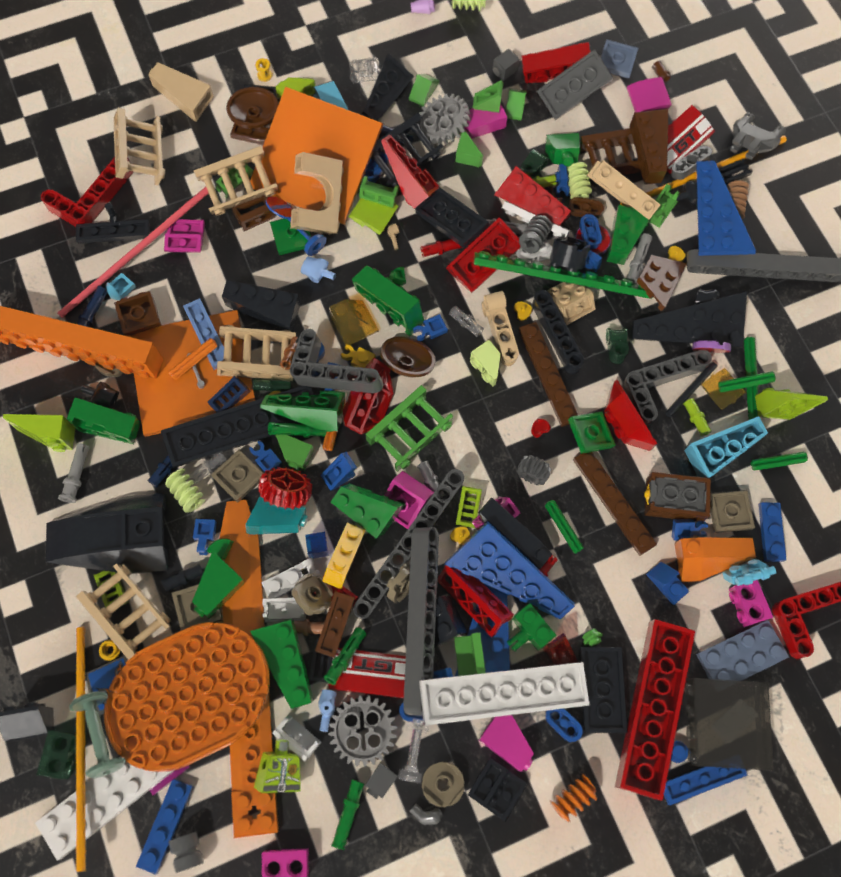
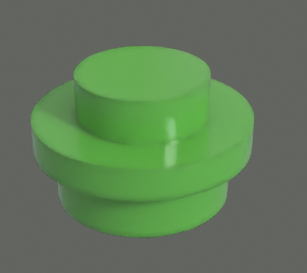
[582,629,602,647]

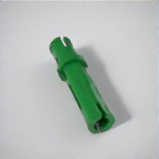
[268,422,327,437]
[324,627,366,685]
[331,779,365,850]

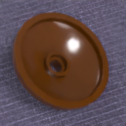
[226,87,278,128]
[380,337,436,378]

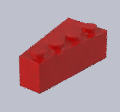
[522,42,590,83]
[494,166,573,226]

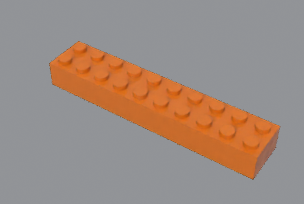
[0,306,164,379]

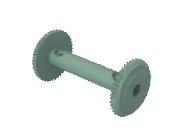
[69,691,126,778]

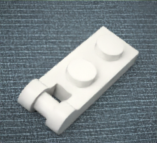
[262,557,321,598]

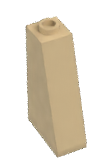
[149,62,214,122]

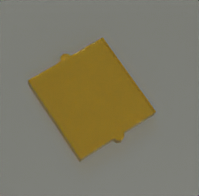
[700,368,746,410]

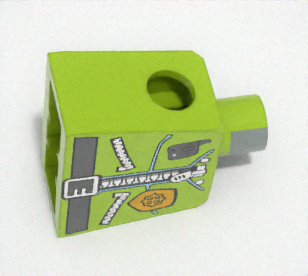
[254,739,301,793]

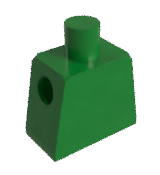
[545,133,580,166]

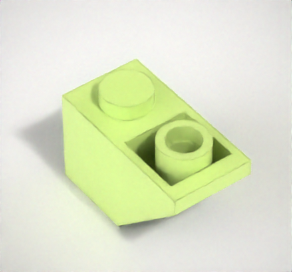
[470,340,501,387]

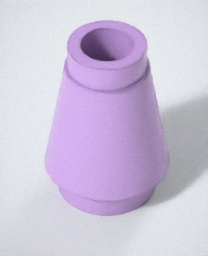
[411,0,435,14]

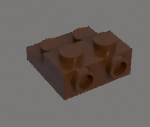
[114,291,162,336]

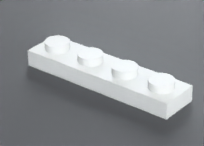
[502,201,571,238]

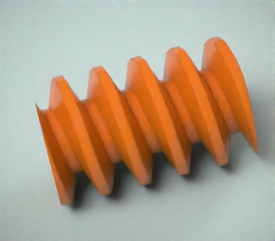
[549,774,597,822]

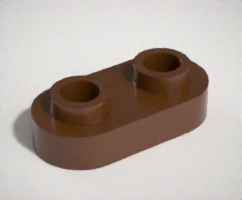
[568,197,604,219]

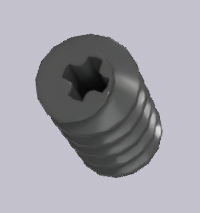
[519,215,552,253]

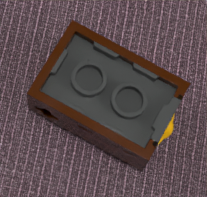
[644,472,711,522]

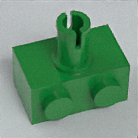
[507,603,557,652]

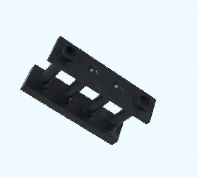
[371,112,444,188]

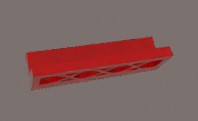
[437,565,514,637]

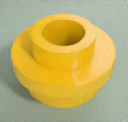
[99,639,120,661]

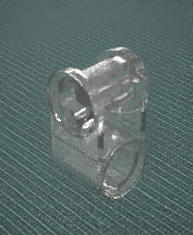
[350,57,380,83]

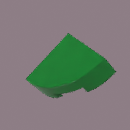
[389,267,406,286]
[206,539,234,560]

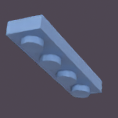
[183,298,224,370]

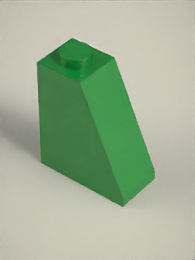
[192,552,244,619]

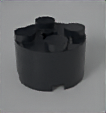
[550,236,591,272]

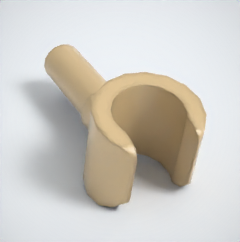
[387,224,399,250]

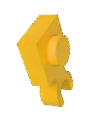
[341,345,376,368]

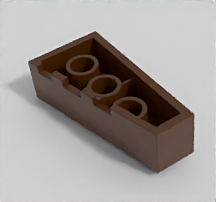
[629,109,668,185]

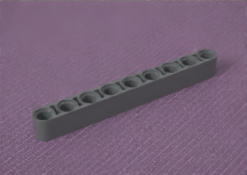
[687,249,841,282]
[353,469,464,619]
[404,527,439,716]

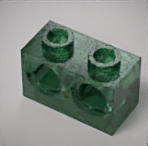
[36,730,76,779]

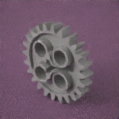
[419,93,471,145]
[328,695,397,767]

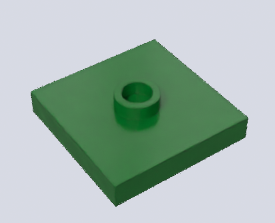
[270,219,311,255]
[568,411,615,454]

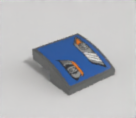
[86,656,128,715]

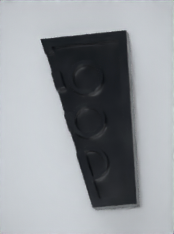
[362,53,414,121]

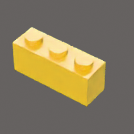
[322,523,365,589]

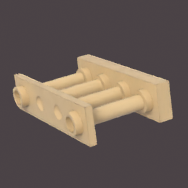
[113,107,165,185]
[194,146,278,216]
[586,160,660,220]
[217,325,296,381]
[76,563,171,660]

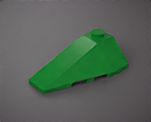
[260,391,345,432]

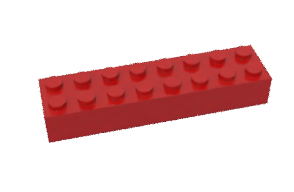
[615,619,695,801]

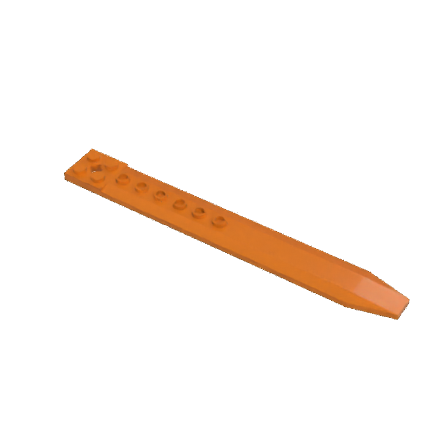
[219,500,279,838]

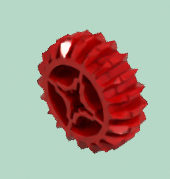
[258,467,312,510]

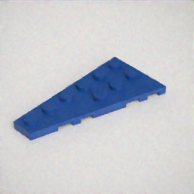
[445,521,575,619]

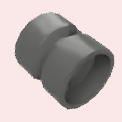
[168,831,204,873]

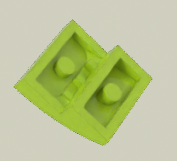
[348,198,398,235]

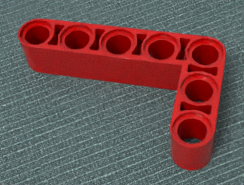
[41,157,133,227]
[772,582,841,659]

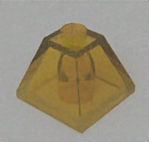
[329,299,379,345]

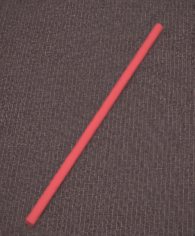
[57,186,209,318]

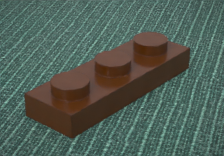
[315,591,356,658]

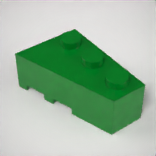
[67,397,141,445]
[331,483,406,539]

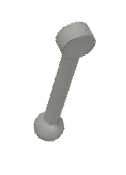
[187,353,205,389]

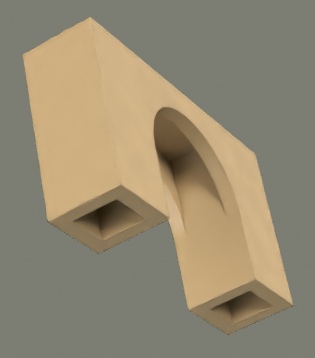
[290,152,344,235]

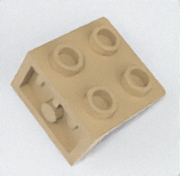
[548,282,596,325]

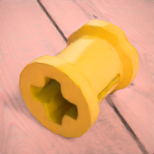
[255,58,272,82]

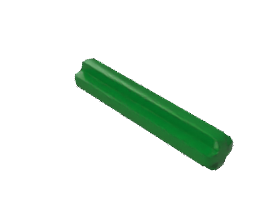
[718,371,776,393]
[751,452,808,471]
[545,500,583,553]

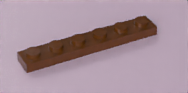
[518,322,578,427]
[573,452,657,556]

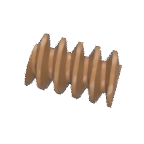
[727,180,749,219]

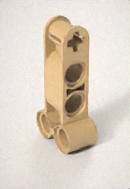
[481,291,519,366]

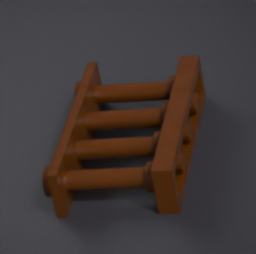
[579,128,641,181]

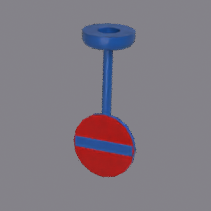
[265,196,326,256]

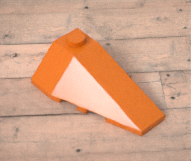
[675,537,756,582]

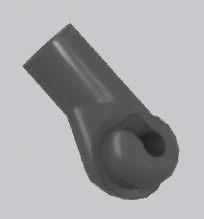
[409,803,442,825]

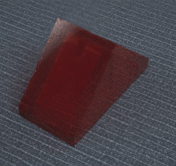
[543,633,578,665]

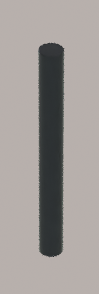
[665,362,717,418]

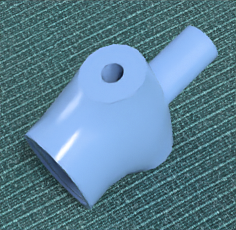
[301,256,336,283]
[318,689,337,732]

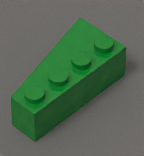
[352,265,424,336]
[250,619,314,709]

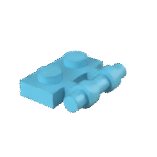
[722,559,776,586]

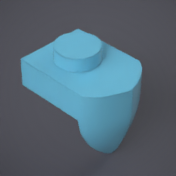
[106,273,136,300]

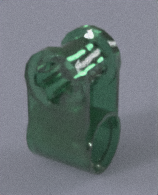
[521,149,549,179]
[606,328,629,364]

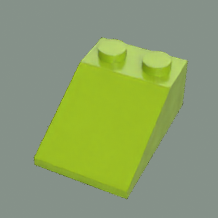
[755,388,828,420]
[3,414,75,452]

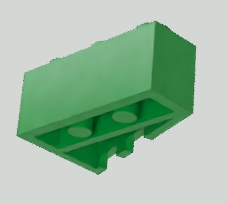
[606,205,651,265]

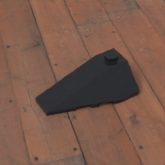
[478,498,552,570]

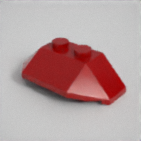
[343,358,394,434]
[604,380,657,451]

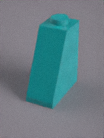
[245,497,308,535]

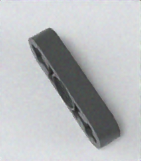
[671,146,712,180]

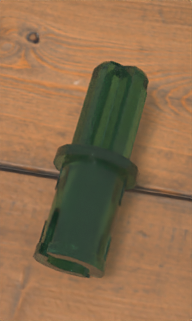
[253,378,291,393]

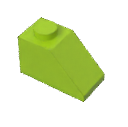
[275,77,316,100]

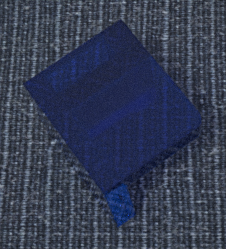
[305,532,329,559]

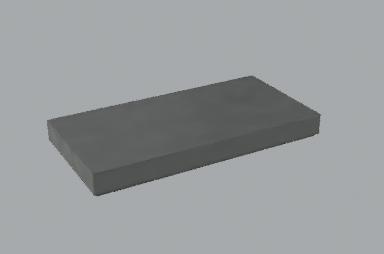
[537,49,614,120]

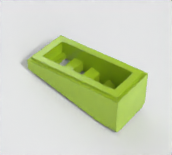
[456,486,482,528]
[94,571,129,608]

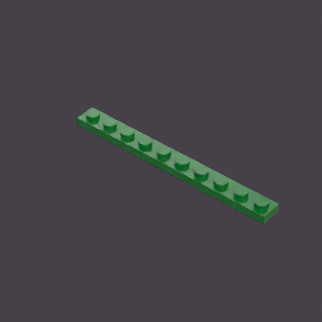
[474,251,652,299]

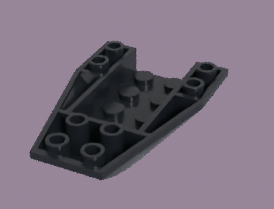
[46,493,168,574]

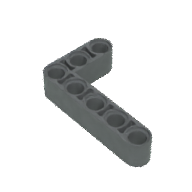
[290,329,383,393]
[622,350,712,427]

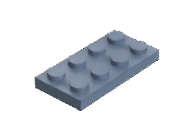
[696,620,789,692]

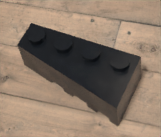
[222,280,301,332]

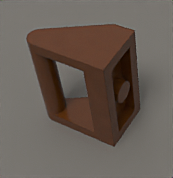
[231,195,276,232]

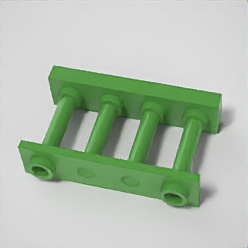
[366,385,453,472]

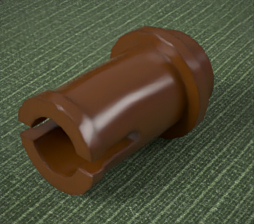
[652,61,670,83]

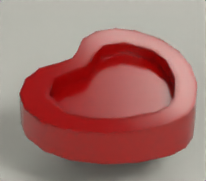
[531,419,551,438]

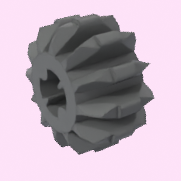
[517,455,551,485]

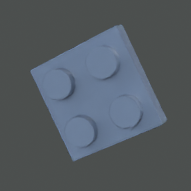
[601,39,638,78]

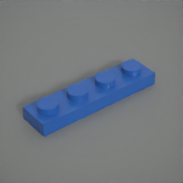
[664,754,748,805]
[136,779,194,875]

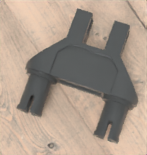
[730,112,786,160]

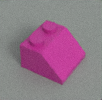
[384,471,434,529]

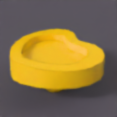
[668,246,685,262]
[513,302,532,321]
[450,527,471,546]

